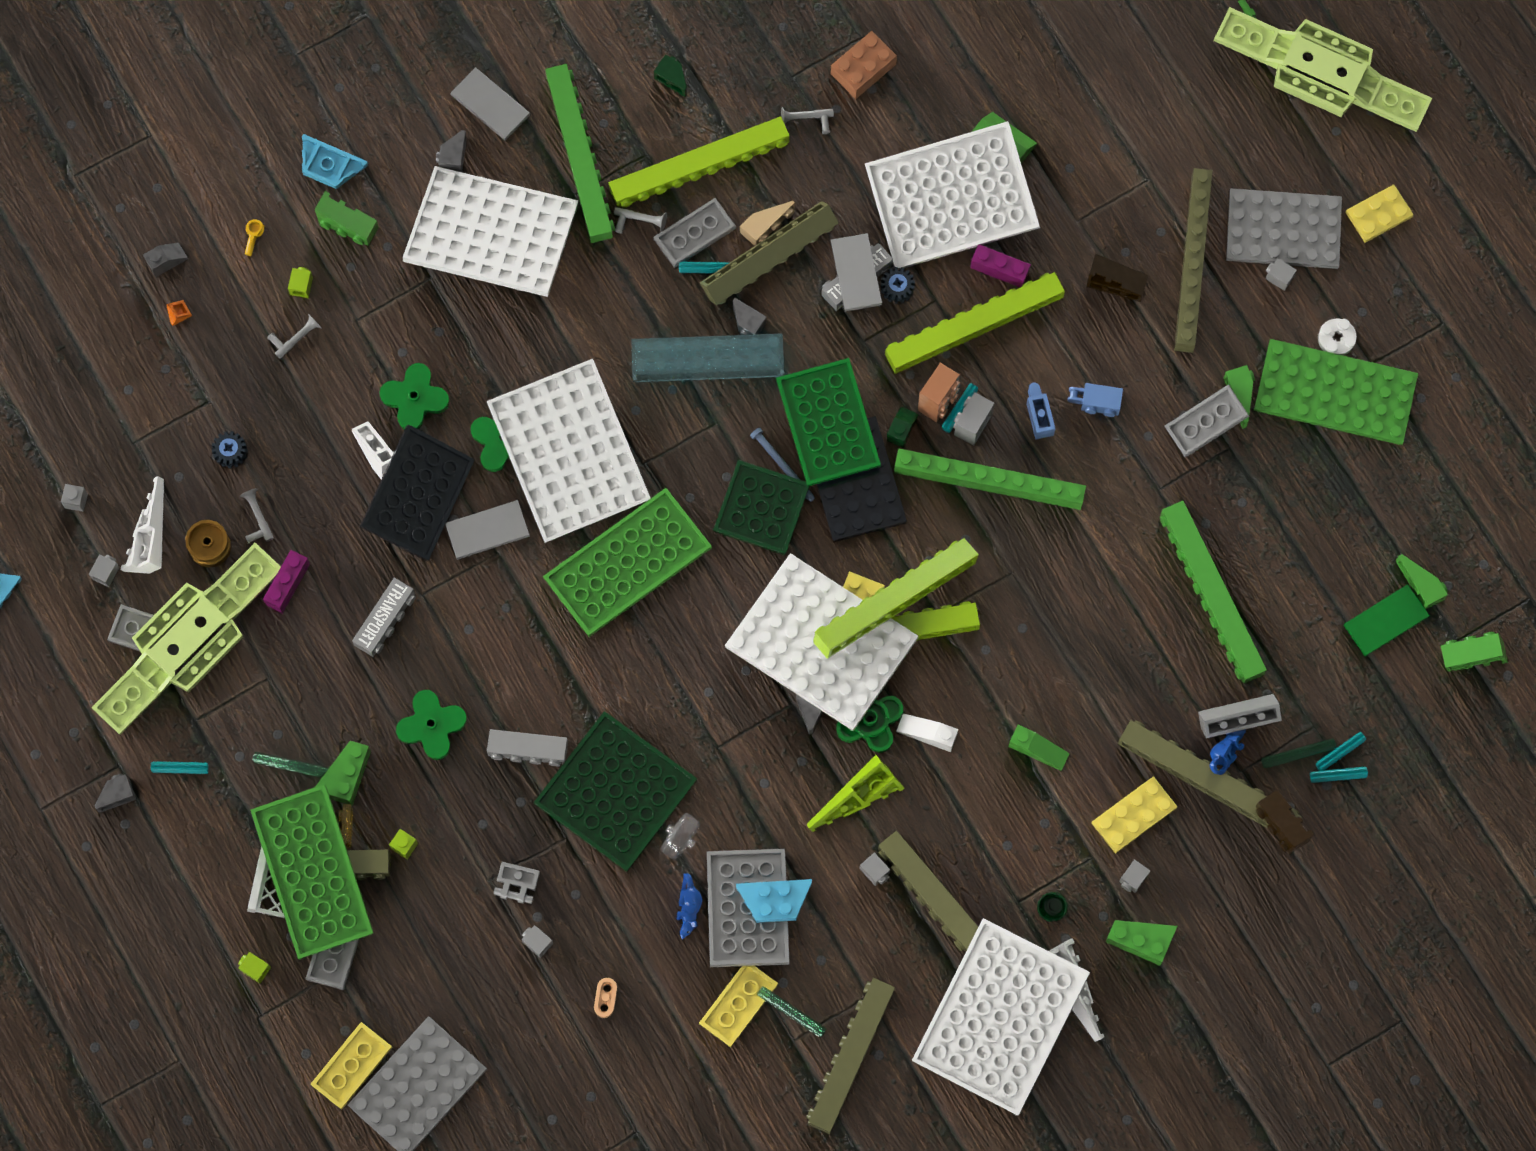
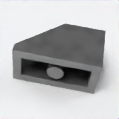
[436,130,467,172]
[143,243,188,277]
[733,298,767,341]
[796,694,823,734]
[95,774,136,813]

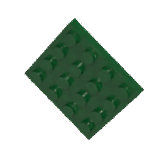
[713,460,810,556]

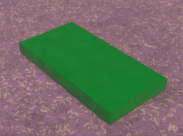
[1343,584,1430,657]

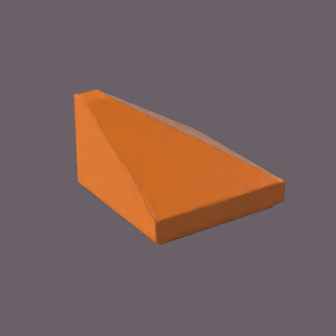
[167,300,192,326]

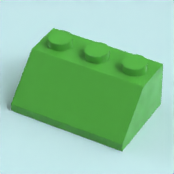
[972,112,1037,164]

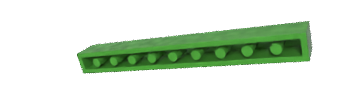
[545,64,615,243]
[894,448,1086,510]
[1160,501,1267,684]

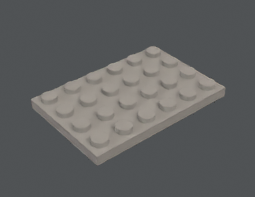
[1226,188,1342,269]
[707,849,789,967]
[348,1016,487,1151]

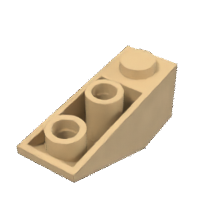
[740,201,795,246]

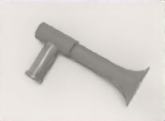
[781,107,834,134]
[614,207,667,234]
[267,314,322,359]
[240,488,274,544]

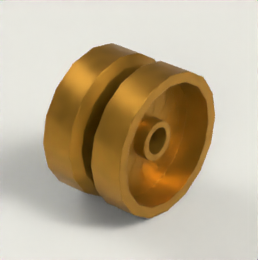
[185,520,231,567]

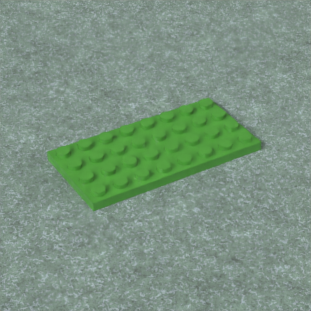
[1254,339,1418,445]
[543,488,712,637]
[250,784,374,959]

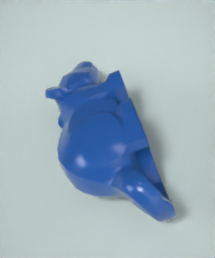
[1210,729,1246,775]
[676,873,702,939]

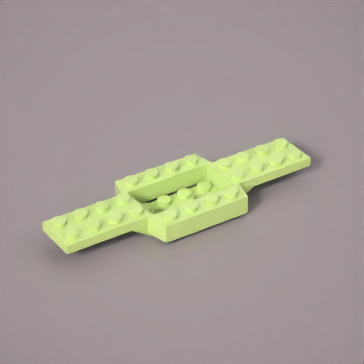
[1214,7,1432,132]
[91,543,281,735]

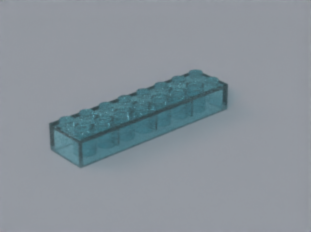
[631,334,784,382]

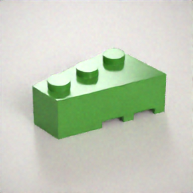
[315,191,379,246]
[315,741,371,806]

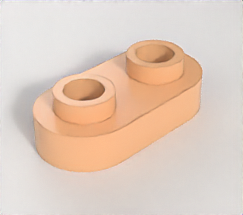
[594,978,617,1018]

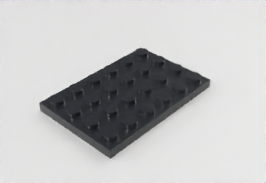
[816,416,907,543]
[360,424,475,561]

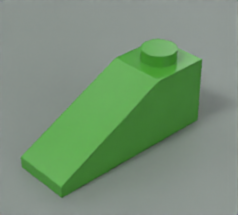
[1223,365,1255,429]
[1396,554,1448,610]
[1008,725,1070,771]

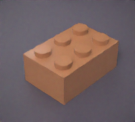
[831,31,897,99]
[918,363,960,423]

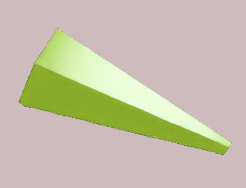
[807,755,905,832]

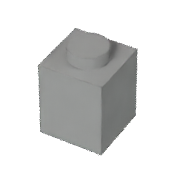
[1266,258,1297,291]
[61,484,88,512]
[89,554,120,587]
[860,852,890,886]
[1119,859,1150,893]
[522,925,553,958]

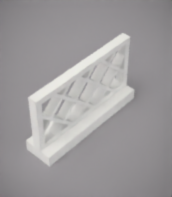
[247,846,285,918]

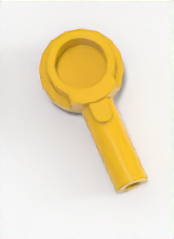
[245,219,264,256]

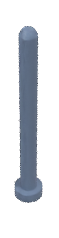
[750,427,815,502]

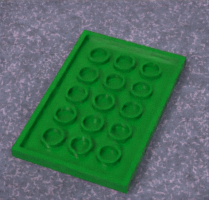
[776,358,881,486]

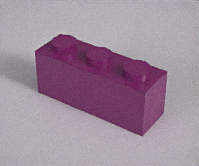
[970,244,1031,288]
[263,550,310,614]

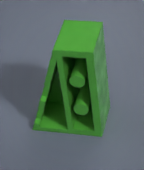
[1441,632,1508,671]
[1106,920,1177,966]

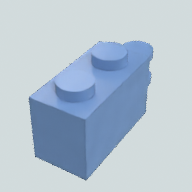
[1026,383,1055,440]
[1067,383,1123,417]

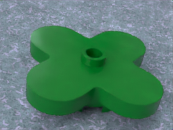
[379,363,449,430]
[471,417,510,472]
[396,690,467,760]
[836,696,903,753]

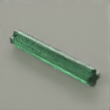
[1261,738,1336,768]
[253,752,328,778]
[757,986,826,1037]

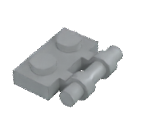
[494,862,540,904]

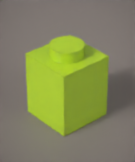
[288,267,313,298]
[389,829,418,860]
[238,952,271,984]

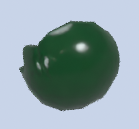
[1037,892,1068,922]

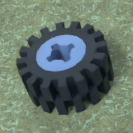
[881,267,915,304]
[211,431,248,468]

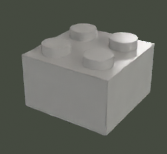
[953,392,994,446]

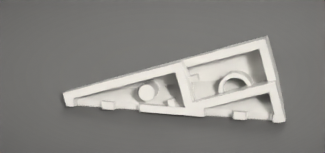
[120,476,164,574]
[1049,938,1104,1042]

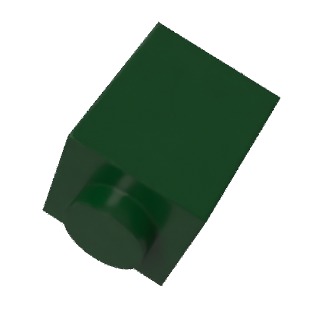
[654,54,687,97]
[886,407,919,448]

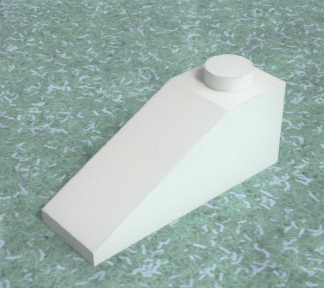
[352,422,393,479]
[896,714,958,752]

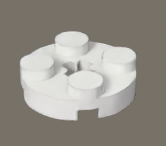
[1318,318,1357,356]

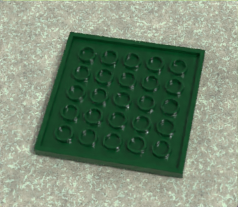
[533,711,698,872]

